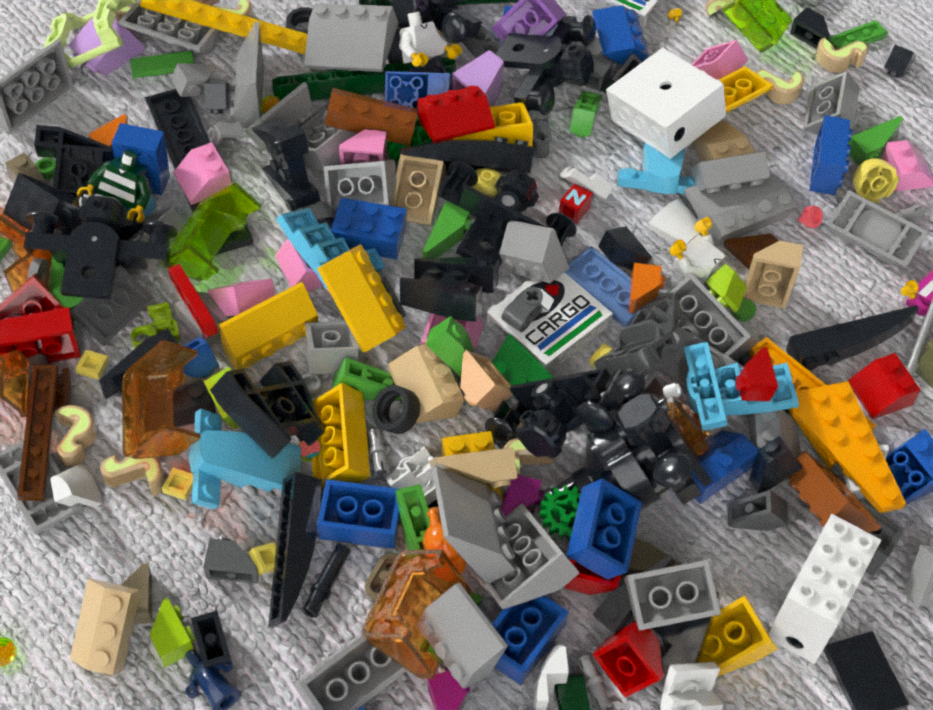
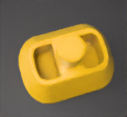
[667,8,682,23]

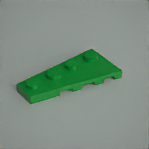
[492,333,554,386]

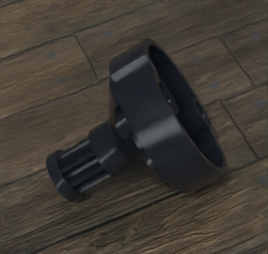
[543,418,661,514]

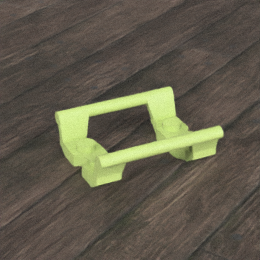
[44,0,136,69]

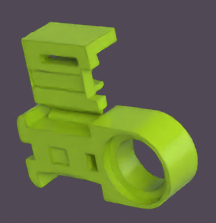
[130,302,181,348]

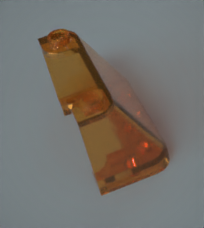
[361,549,471,679]

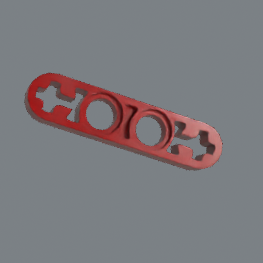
[167,264,218,338]

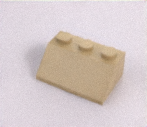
[743,241,803,309]
[387,345,465,423]
[70,578,141,676]

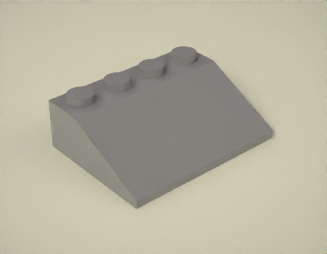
[118,0,218,54]
[304,3,399,72]
[230,22,264,129]
[0,39,73,134]
[298,101,358,173]
[684,171,797,246]
[666,273,756,362]
[432,466,515,585]
[479,503,580,609]

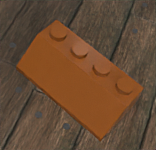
[324,88,417,146]
[788,451,881,532]

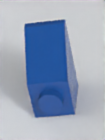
[158,337,219,378]

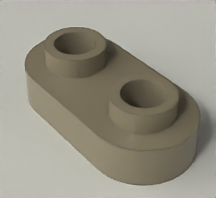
[365,553,404,602]

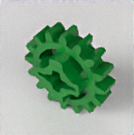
[539,485,581,542]

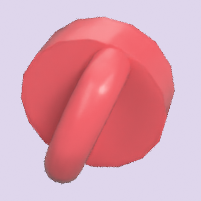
[798,206,823,228]

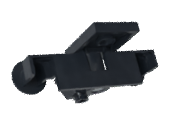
[391,0,482,44]
[495,15,596,115]
[438,161,577,267]
[23,195,178,300]
[485,368,625,459]
[614,371,713,505]

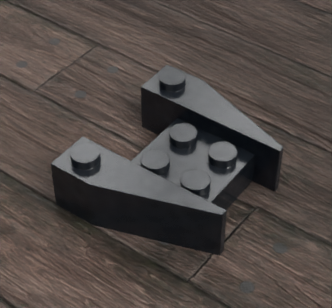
[252,118,321,212]
[34,125,114,198]
[400,255,499,322]
[99,329,216,437]
[210,361,325,458]
[592,555,721,677]

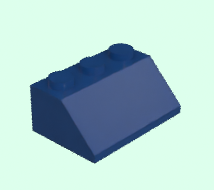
[592,5,649,65]
[690,430,758,504]

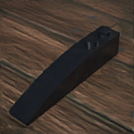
[400,136,535,173]
[786,305,919,370]
[268,472,323,628]

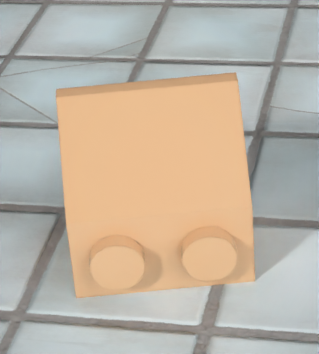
[460,350,513,411]

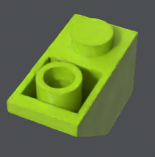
[705,264,747,313]
[149,598,195,667]

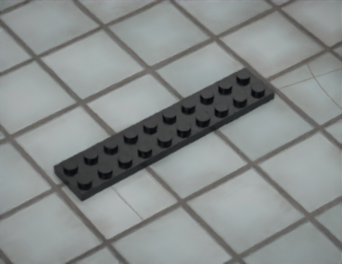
[145,89,254,257]

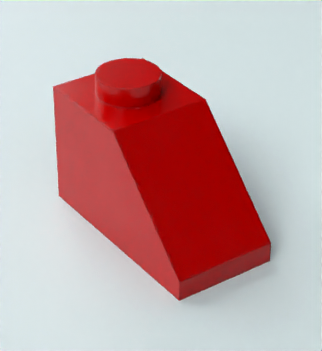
[736,347,778,402]

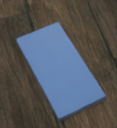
[565,246,657,327]

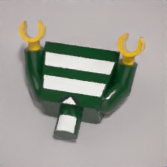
[77,151,152,223]

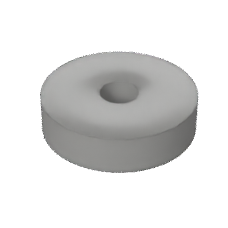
[27,258,50,285]

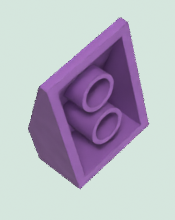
[491,0,567,52]

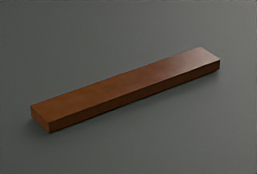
[17,365,59,501]

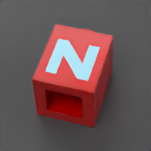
[559,184,593,224]

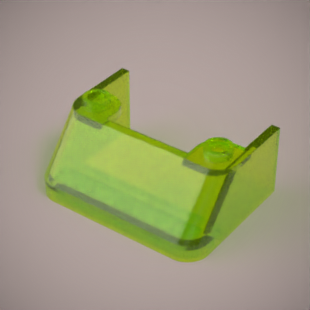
[159,181,262,281]

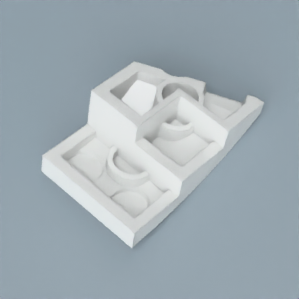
[647,198,702,245]
[386,441,437,505]
[533,643,569,710]
[660,662,724,710]

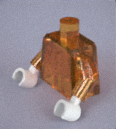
[663,383,709,455]

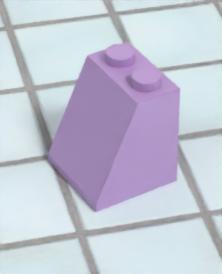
[68,16,146,76]
[452,50,504,106]

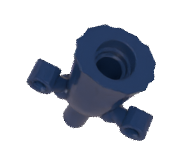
[185,649,241,710]

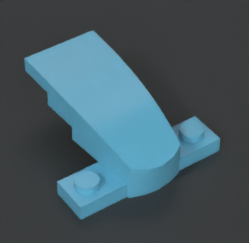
[617,142,697,194]
[276,208,385,288]
[684,342,799,431]
[189,409,301,510]

